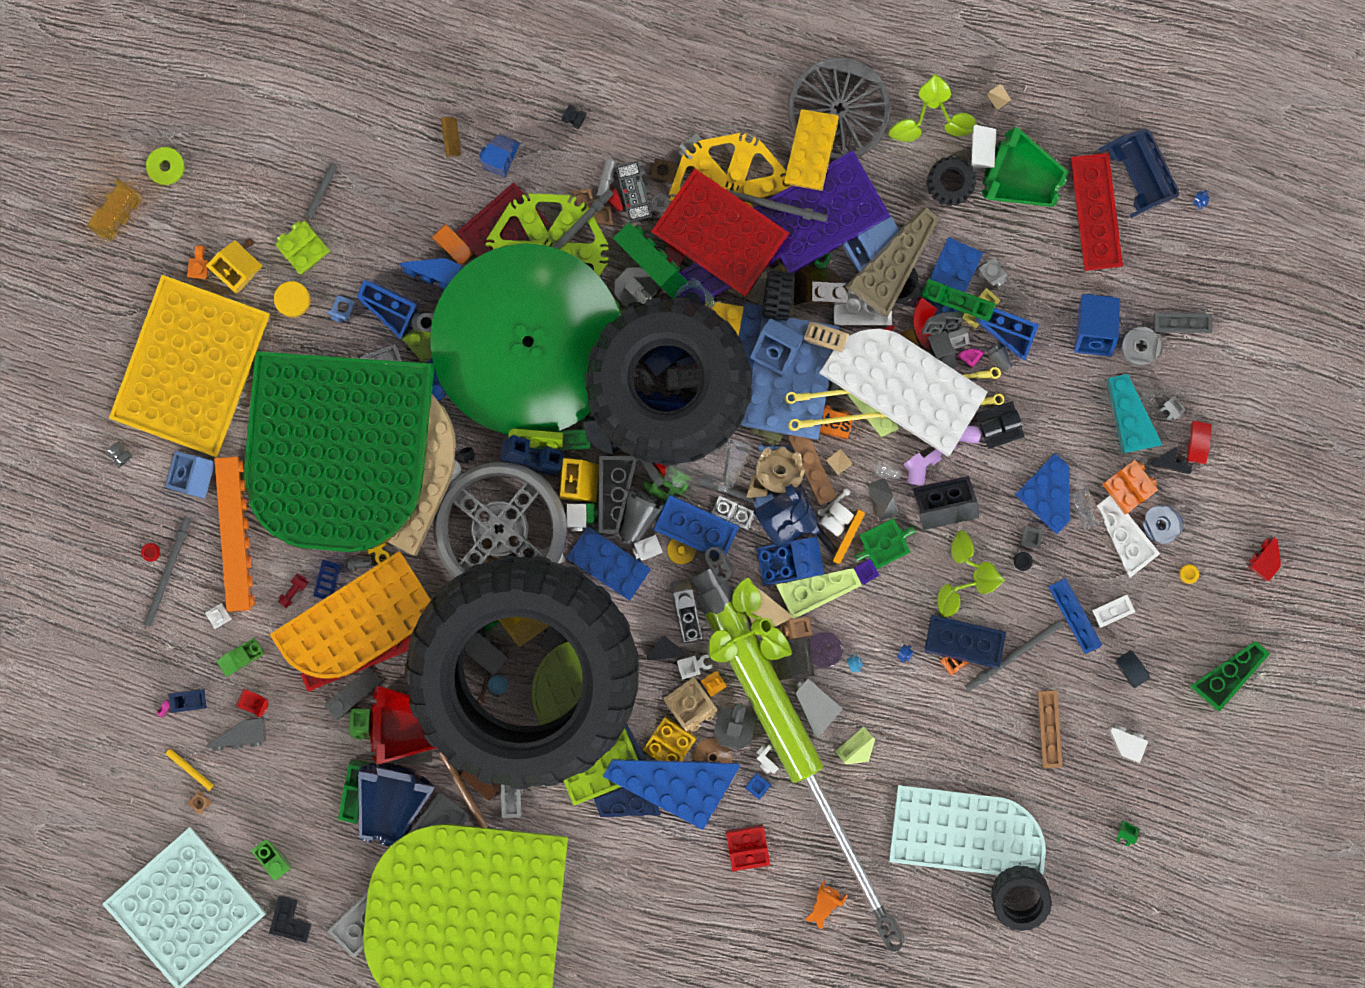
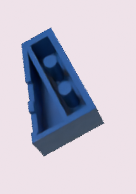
[357,279,420,339]
[975,308,1039,360]

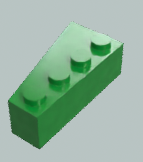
[613,222,689,298]
[1189,641,1270,712]

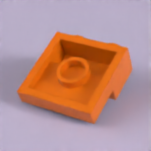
[1102,460,1158,514]

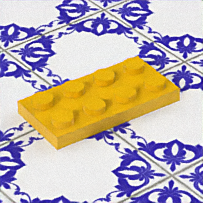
[784,109,839,191]

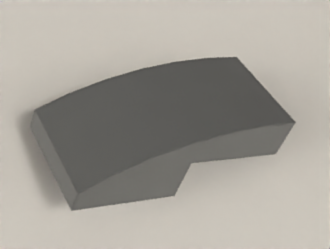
[922,312,963,335]

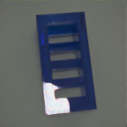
[313,559,342,599]

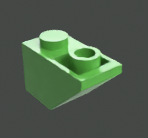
[216,638,265,677]
[251,838,292,881]

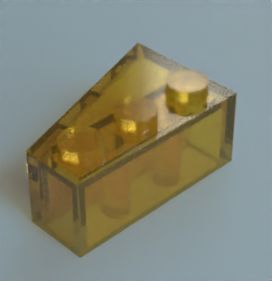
[86,178,143,242]

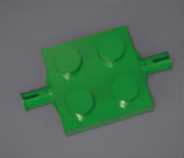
[854,518,916,570]

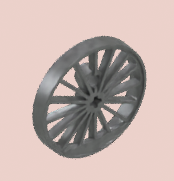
[787,58,890,161]

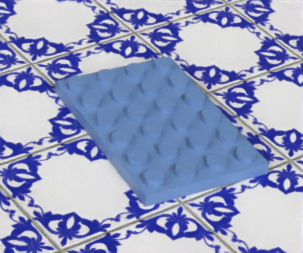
[742,317,839,440]

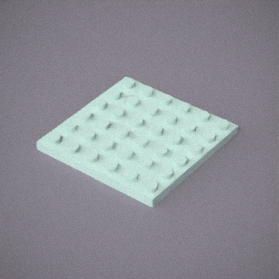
[103,827,267,988]

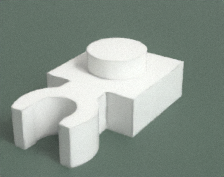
[677,655,712,679]

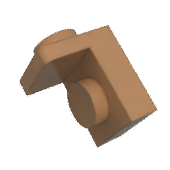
[780,617,813,641]

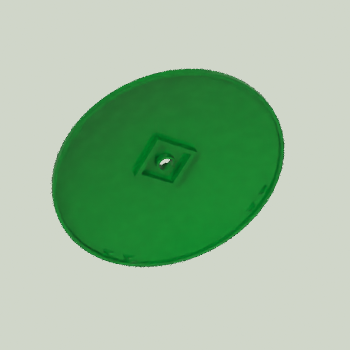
[430,244,620,435]

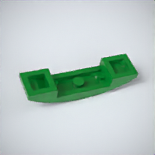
[921,279,996,322]

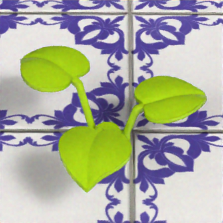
[888,73,977,142]
[937,530,1005,618]
[709,578,792,663]

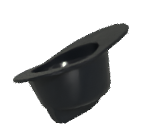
[895,268,922,308]

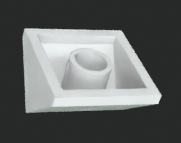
[971,125,996,169]

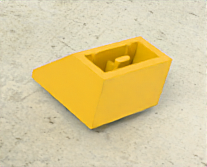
[206,240,263,294]
[558,458,599,503]

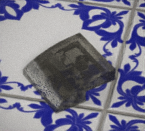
[772,637,815,681]

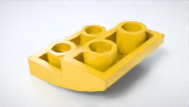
[643,716,697,761]

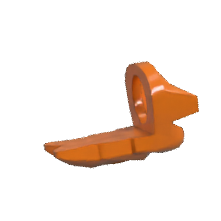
[806,880,848,929]

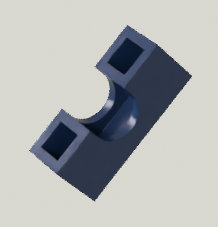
[500,435,564,476]

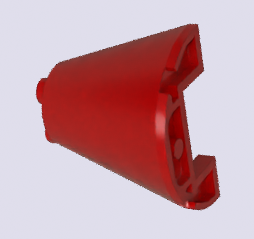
[370,686,436,764]

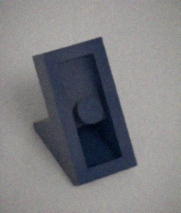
[168,689,207,713]

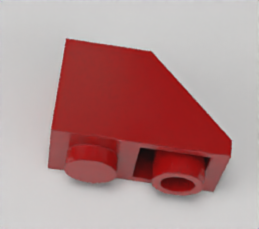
[1248,537,1281,581]

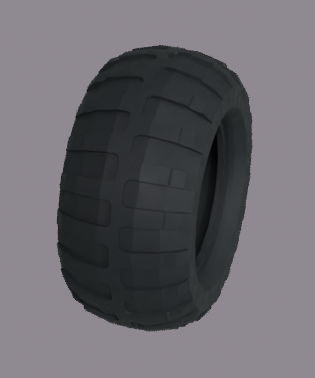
[404,556,639,789]

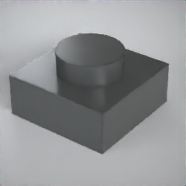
[1020,526,1044,549]

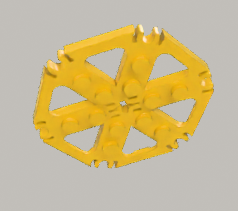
[668,133,790,208]

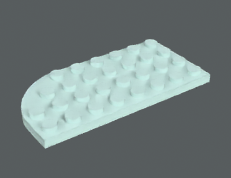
[889,785,1046,875]

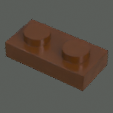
[460,770,501,801]

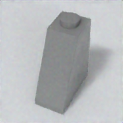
[795,678,843,738]

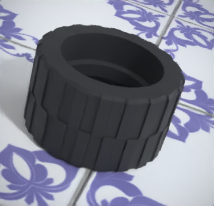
[991,865,1052,931]

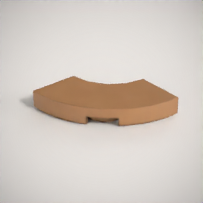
[572,189,613,226]

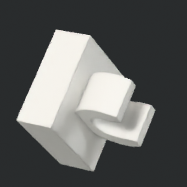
[205,603,232,629]

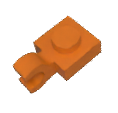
[187,245,209,280]

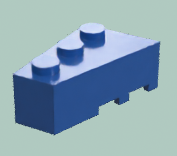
[479,134,520,178]

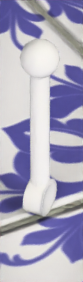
[818,488,851,516]

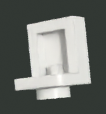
[756,744,779,774]

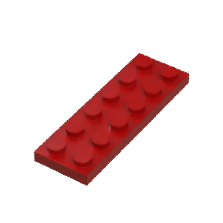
[1070,153,1123,271]

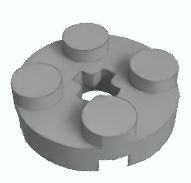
[1121,327,1161,365]

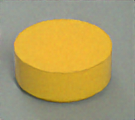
[1179,564,1199,584]

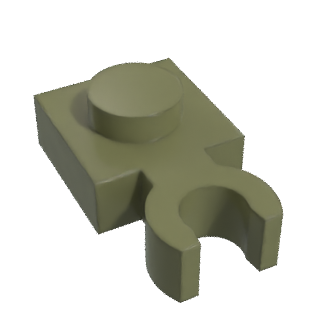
[749,428,783,445]

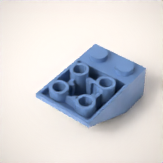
[842,213,899,273]

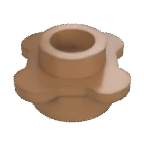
[188,791,211,814]

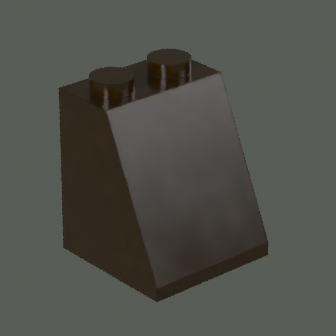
[794,267,848,307]

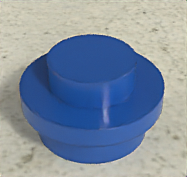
[897,644,914,663]

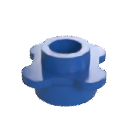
[1193,190,1210,210]

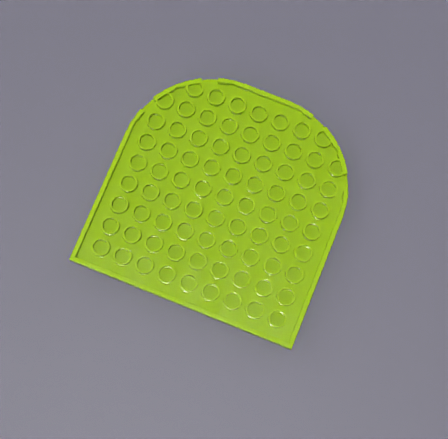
[363,824,568,988]

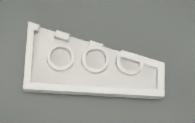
[1096,495,1160,578]

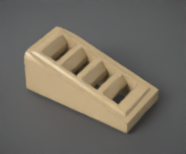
[804,322,849,353]

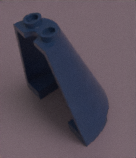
[358,762,434,846]

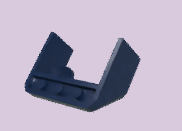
[1098,128,1179,218]

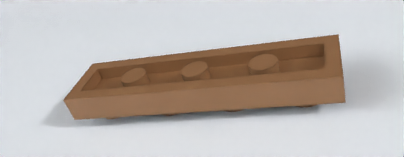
[787,435,837,505]
[1037,690,1062,768]

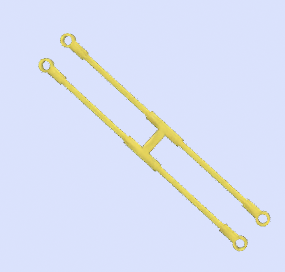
[784,367,1004,431]

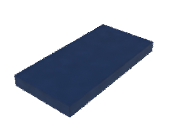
[924,614,1006,669]

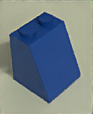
[1074,294,1120,357]

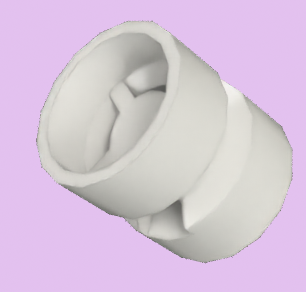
[819,501,855,537]

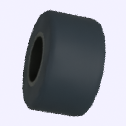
[1116,650,1150,688]

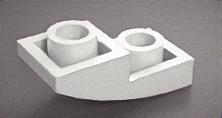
[712,496,755,530]

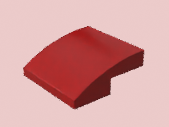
[726,824,770,872]

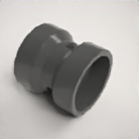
[105,441,132,468]

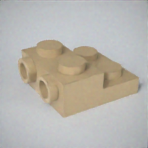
[663,677,718,732]

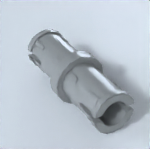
[596,159,617,198]

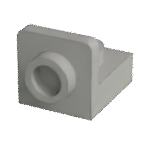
[678,133,702,160]
[978,257,1008,288]

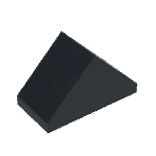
[647,635,686,660]

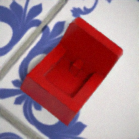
[236,688,269,718]

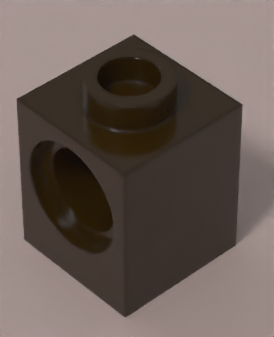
[648,158,678,184]

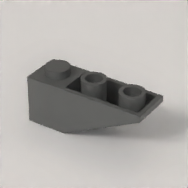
[671,579,702,643]
[206,718,267,751]

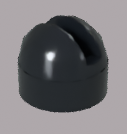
[458,447,475,463]

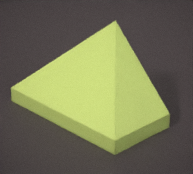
[835,727,875,764]

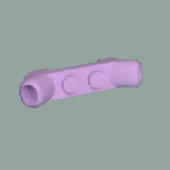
[903,424,981,486]

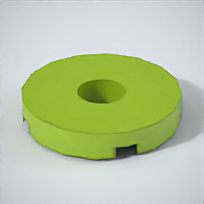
[146,147,185,185]

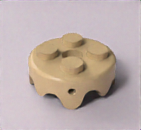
[756,447,805,493]

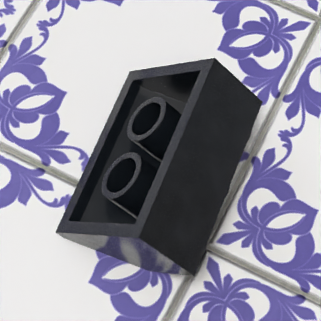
[913,476,979,530]

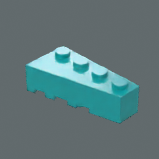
[1106,374,1162,454]

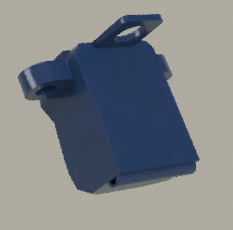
[753,484,821,546]

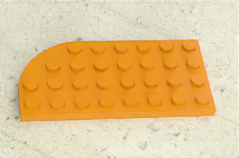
[269,551,431,679]

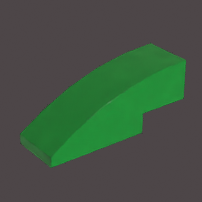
[338,759,370,824]

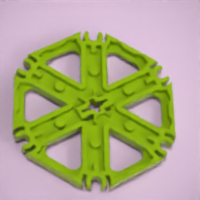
[486,193,609,277]

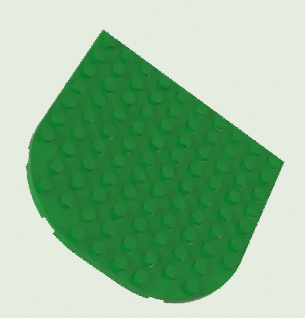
[244,351,435,552]

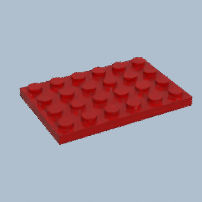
[651,169,790,297]

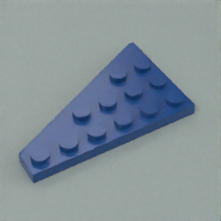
[603,758,740,830]

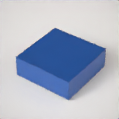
[744,773,771,800]

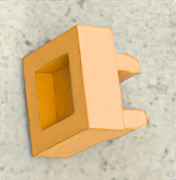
[701,670,727,697]

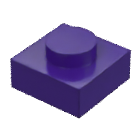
[854,559,880,585]

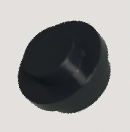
[1013,552,1033,571]

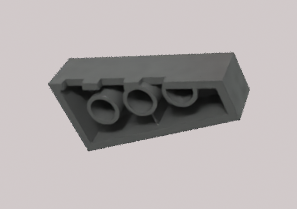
[599,456,637,534]

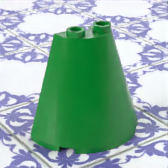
[982,127,1068,207]

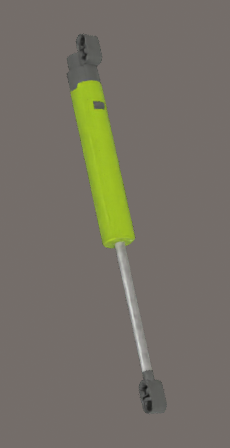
[692,546,905,952]

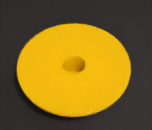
[667,539,696,564]

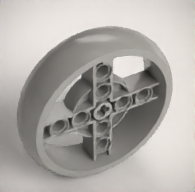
[433,462,567,578]

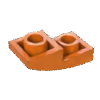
[431,224,474,265]

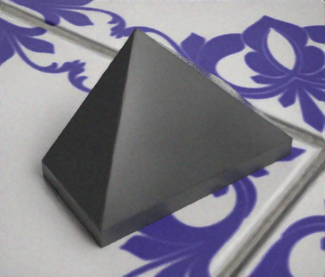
[867,478,898,521]

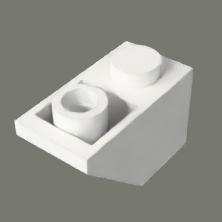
[1108,725,1148,763]

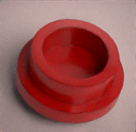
[141,543,161,562]

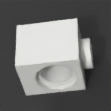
[567,504,587,531]

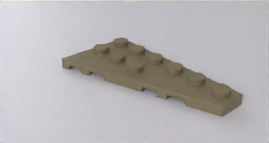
[845,208,939,317]

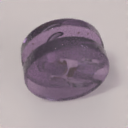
[807,632,843,668]

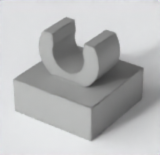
[947,325,970,349]
[1160,395,1186,420]

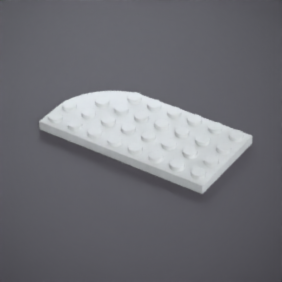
[819,329,988,456]

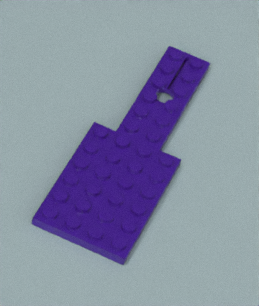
[676,150,891,305]

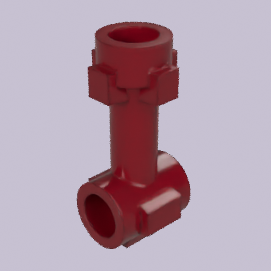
[277,573,309,608]

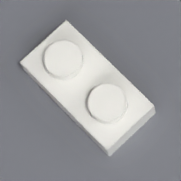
[1091,594,1135,628]

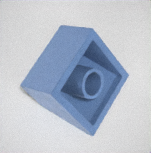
[750,318,804,376]
[165,451,215,499]

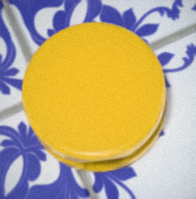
[274,281,311,318]

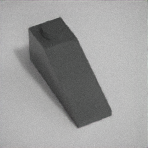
[324,667,382,720]

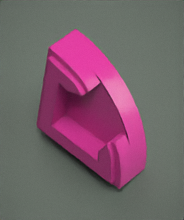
[957,349,984,368]
[157,700,170,718]

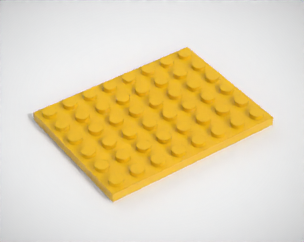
[109,275,271,458]

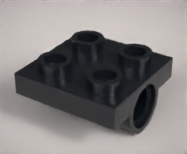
[976,401,1025,449]

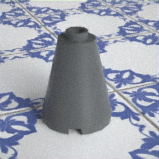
[620,489,664,544]

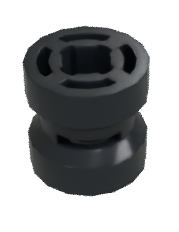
[561,104,587,130]

